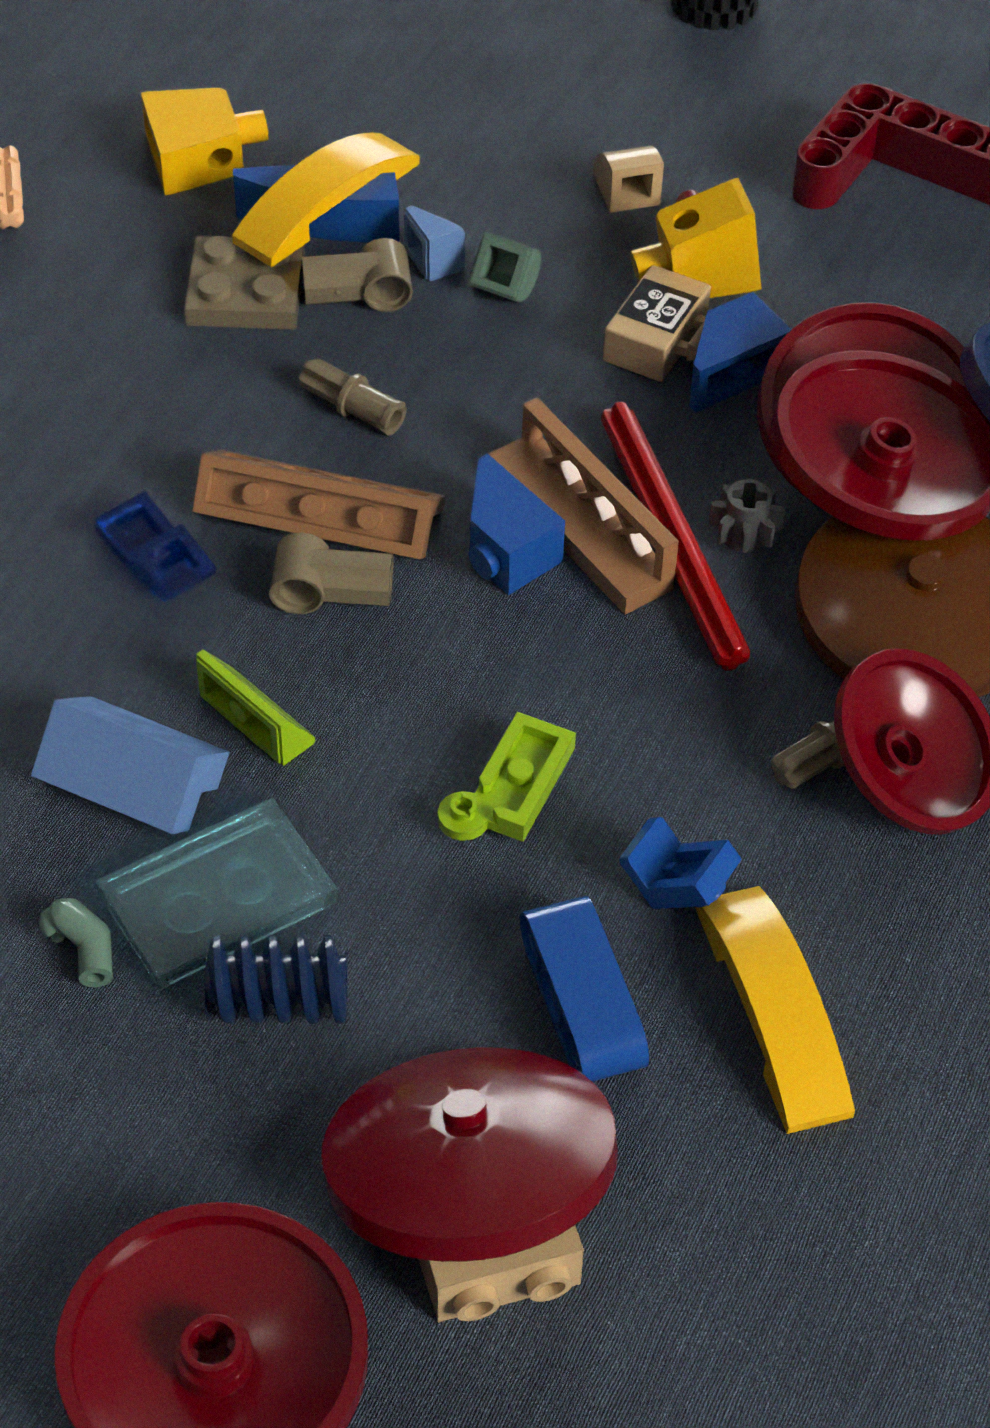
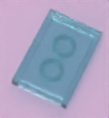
[96,797,339,990]

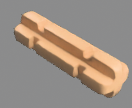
[0,145,24,229]

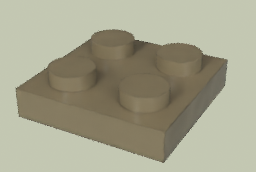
[184,236,305,330]

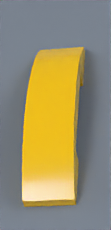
[232,132,420,268]
[695,886,855,1134]

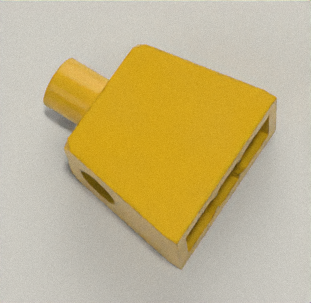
[140,87,269,196]
[630,178,762,298]

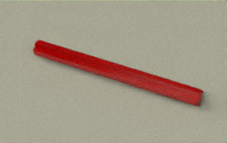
[601,401,750,671]

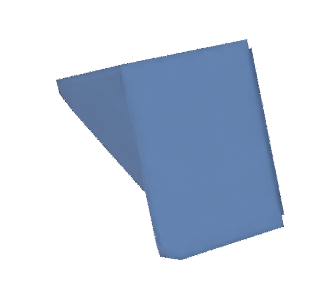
[404,205,465,282]

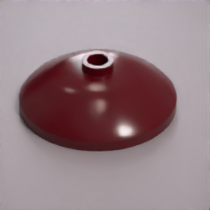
[834,648,990,835]

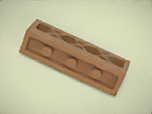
[488,397,679,615]
[192,450,446,560]

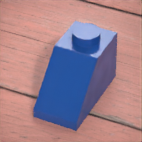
[689,292,792,413]
[469,453,565,595]

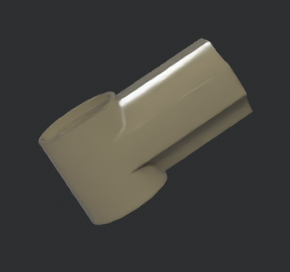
[301,238,413,312]
[269,533,394,614]

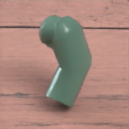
[39,897,113,988]

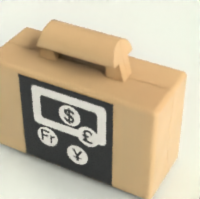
[603,265,711,382]

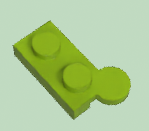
[438,712,576,842]

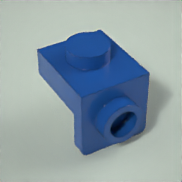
[619,817,742,909]

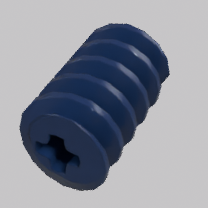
[205,935,348,1024]

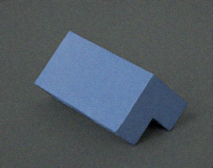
[31,696,230,834]

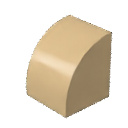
[593,146,664,213]

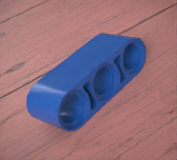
[519,896,649,1082]

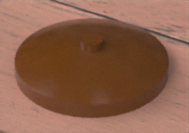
[795,516,990,697]

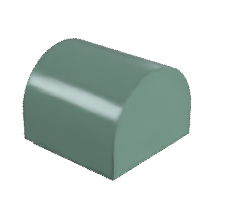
[467,231,541,302]

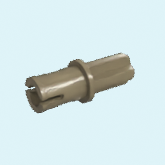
[299,359,407,436]
[770,720,845,789]

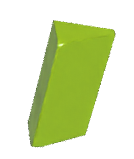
[196,649,316,766]

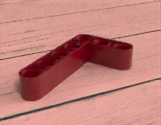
[792,83,990,209]

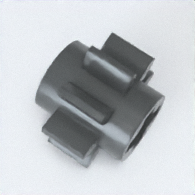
[709,479,786,553]

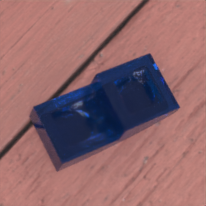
[95,491,217,602]

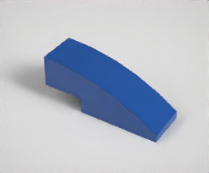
[233,165,400,243]

